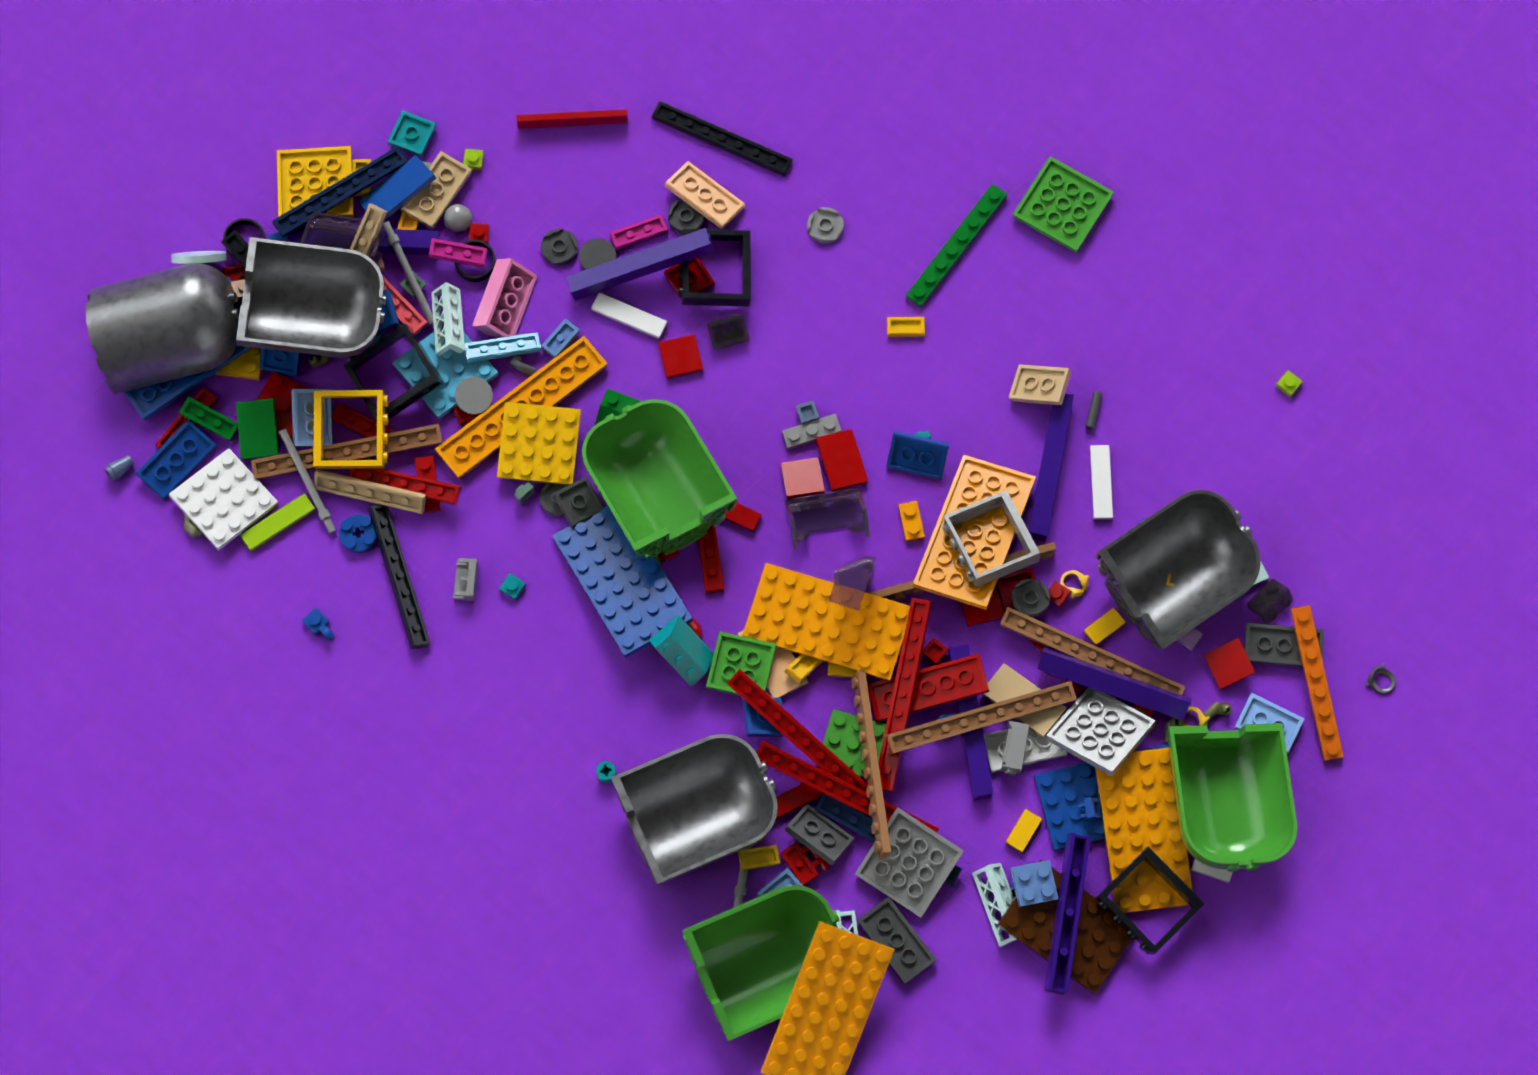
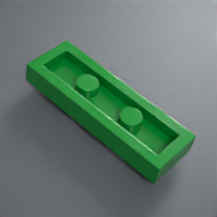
[179,396,238,441]

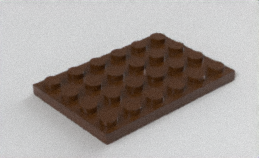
[997,860,1131,994]

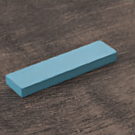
[464,332,541,363]

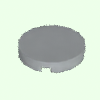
[807,207,844,244]
[454,376,493,415]

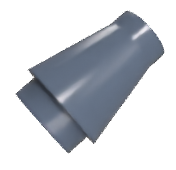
[104,455,134,481]

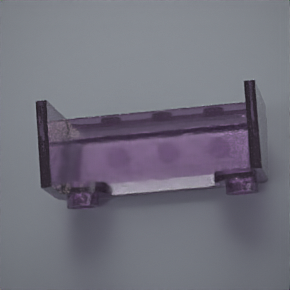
[300,212,384,266]
[785,488,870,549]
[829,556,876,611]

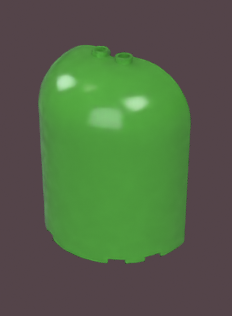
[582,399,738,558]
[1167,723,1297,872]
[682,885,843,1041]

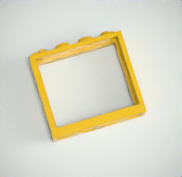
[313,390,389,469]

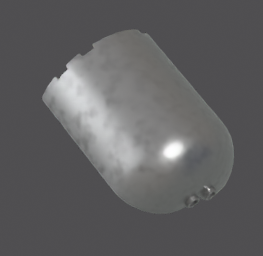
[236,237,386,358]
[85,263,240,395]
[1095,490,1260,649]
[611,734,778,886]

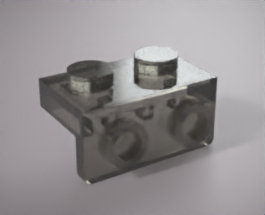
[707,314,750,350]
[1246,579,1293,624]

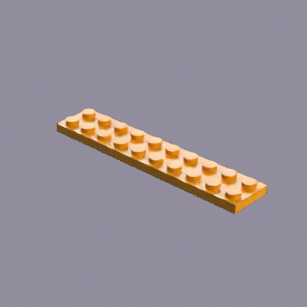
[435,336,608,479]

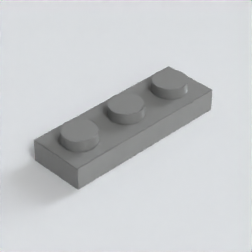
[782,413,842,450]

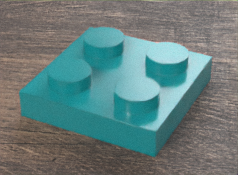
[387,110,437,157]

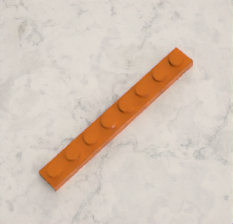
[1290,605,1344,761]

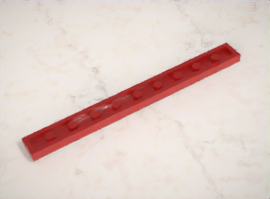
[878,598,932,792]
[727,669,886,801]
[757,740,939,833]

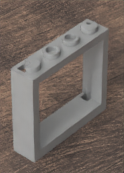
[942,490,1040,587]

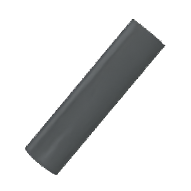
[1085,391,1102,430]

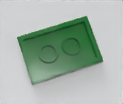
[236,398,280,460]

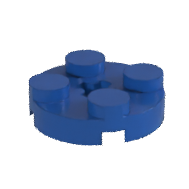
[339,514,377,553]

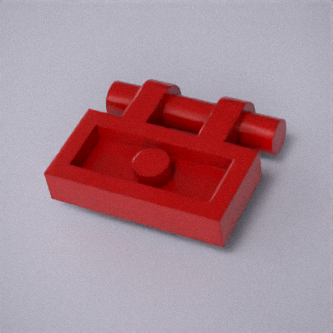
[780,842,830,886]

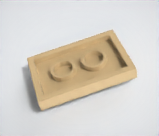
[1009,364,1072,405]

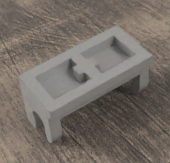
[453,558,478,601]

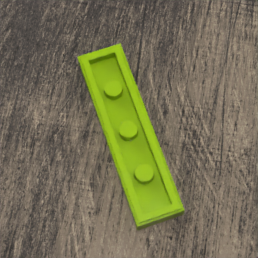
[240,493,316,552]

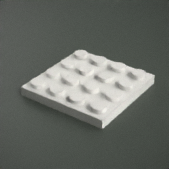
[169,448,278,551]

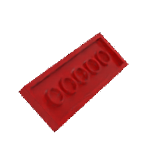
[867,653,990,722]

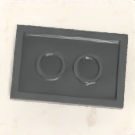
[784,803,854,865]

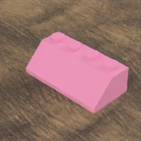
[472,258,537,338]

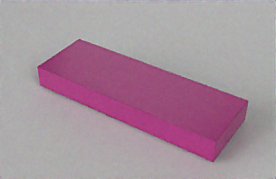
[609,214,668,251]
[428,238,487,268]

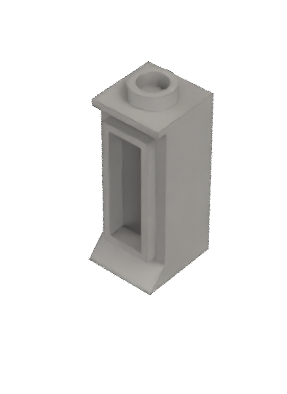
[1001,720,1029,776]

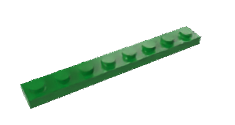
[906,184,1007,308]

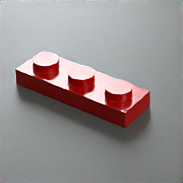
[415,455,441,514]

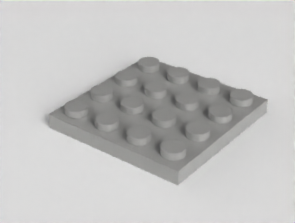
[1046,687,1156,776]
[855,807,964,918]

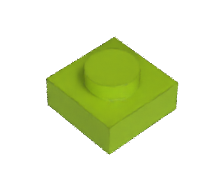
[463,149,484,170]
[1275,370,1303,397]

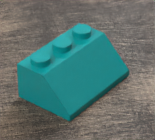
[649,615,714,687]

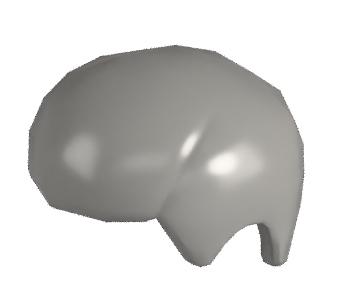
[443,204,473,233]

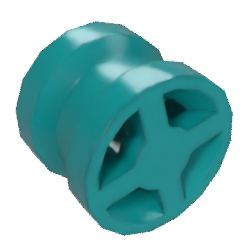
[596,761,616,783]

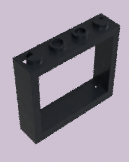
[678,229,751,307]
[343,323,445,421]
[1095,846,1204,955]

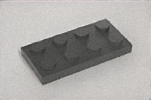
[1244,623,1324,667]
[857,897,937,985]

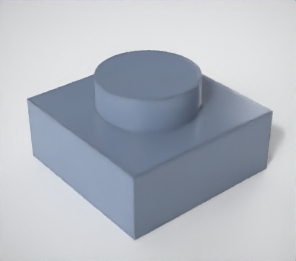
[795,400,820,424]

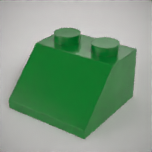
[594,388,641,426]

